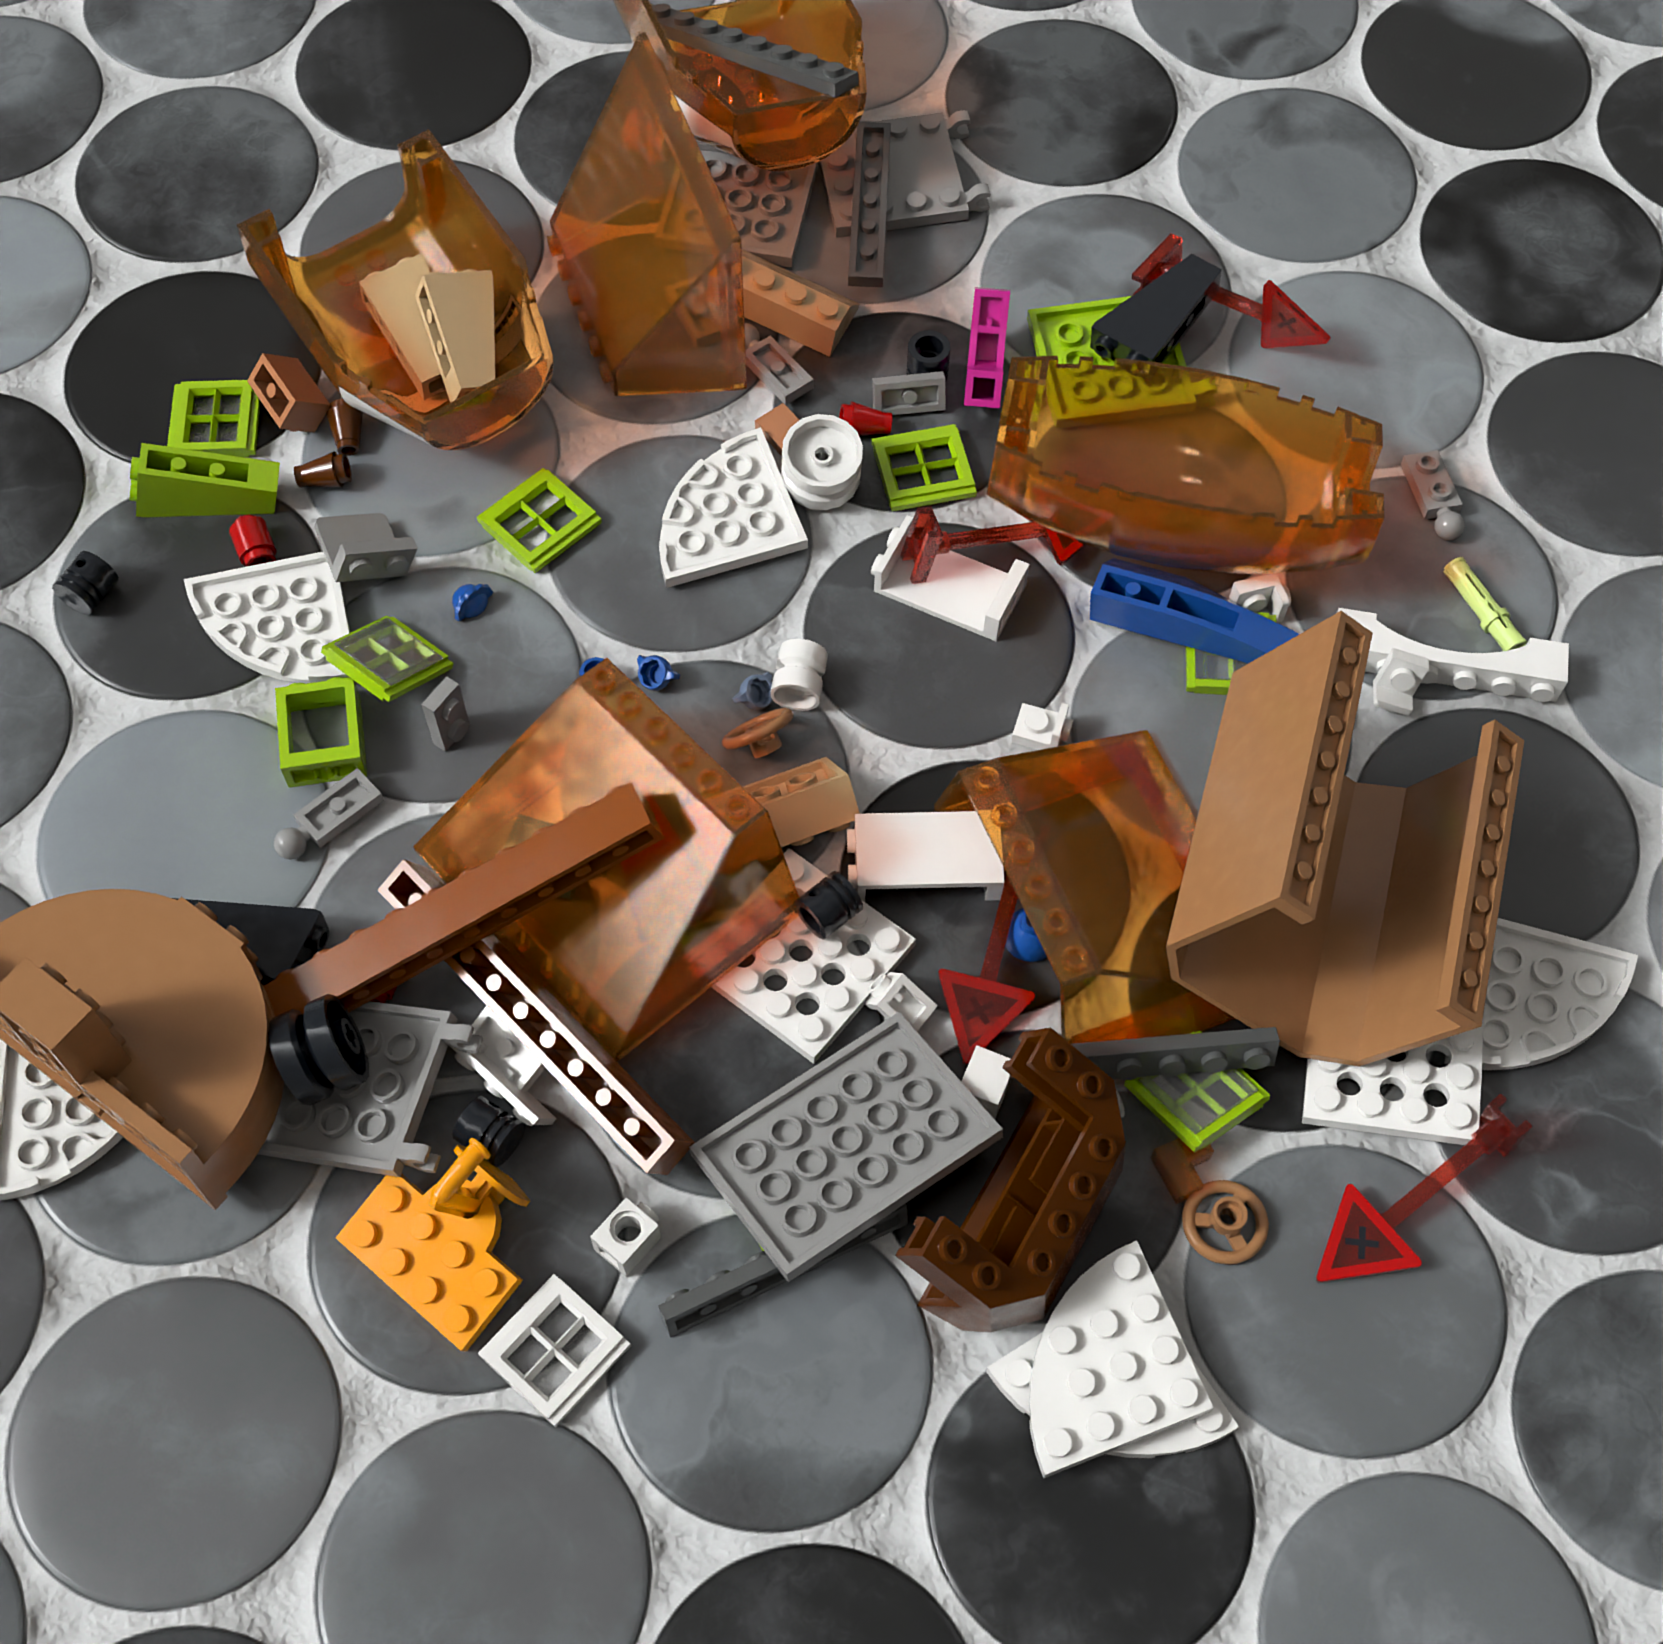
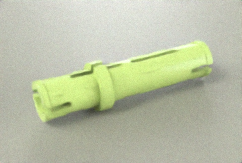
[1443,557,1527,651]

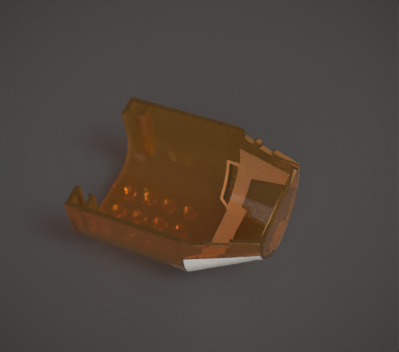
[613,0,867,171]
[237,129,553,450]

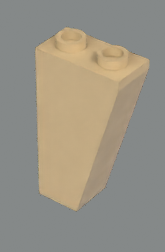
[359,253,446,400]
[415,269,496,408]

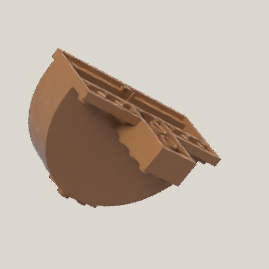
[0,889,284,1210]

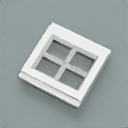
[478,1274,631,1428]

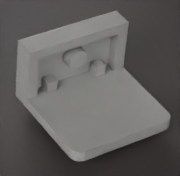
[314,513,418,582]

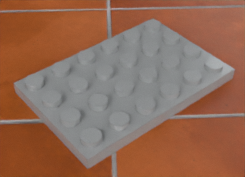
[689,1012,1003,1283]

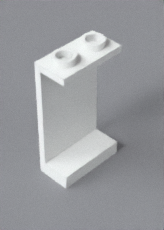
[871,515,1030,641]
[847,811,1004,902]

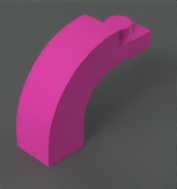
[964,287,1010,408]

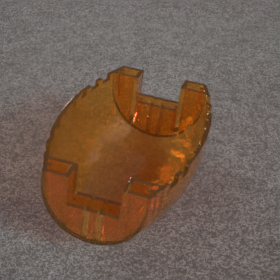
[986,356,1385,575]

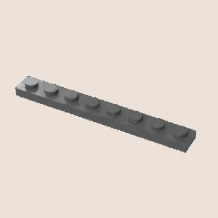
[638,4,859,97]

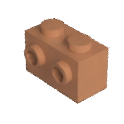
[247,353,331,433]

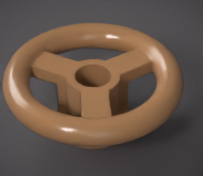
[722,708,794,758]
[1182,1180,1269,1265]

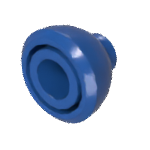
[1002,907,1059,962]

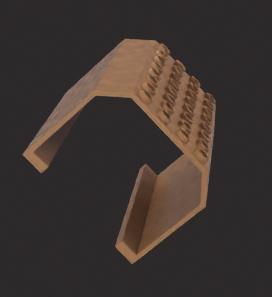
[1166,611,1524,1066]

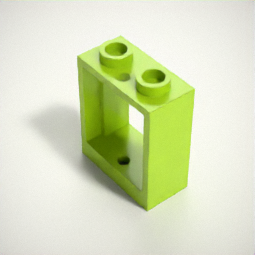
[275,677,367,788]

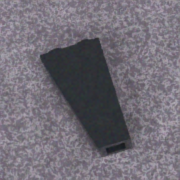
[1090,254,1222,380]
[172,898,329,986]

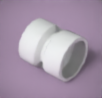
[771,639,828,711]

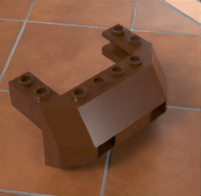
[895,1027,1126,1333]

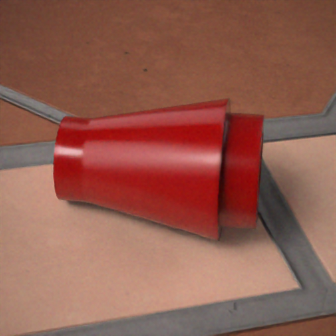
[839,401,892,436]

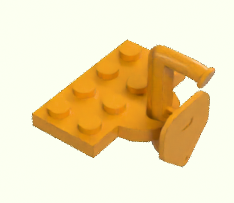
[336,1138,531,1351]

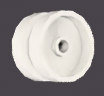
[781,414,863,510]

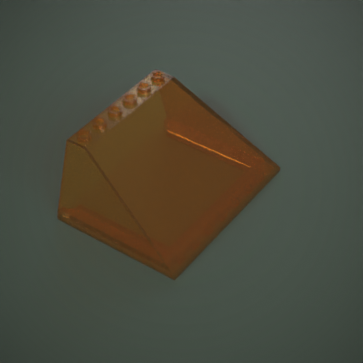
[547,32,747,396]
[413,658,799,1062]
[934,730,1235,1044]

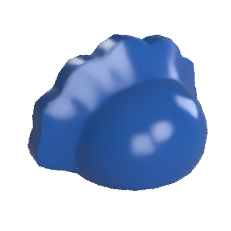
[452,584,493,621]
[637,655,680,691]

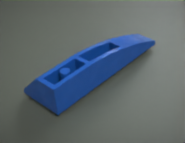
[1090,558,1299,663]

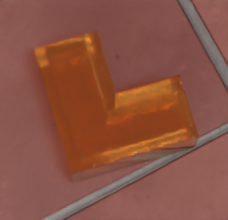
[1150,1138,1214,1205]

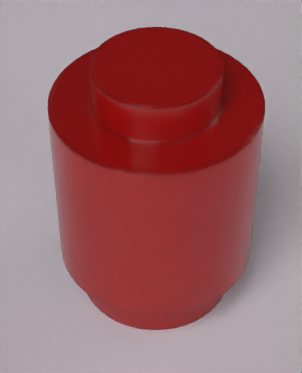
[229,514,277,567]

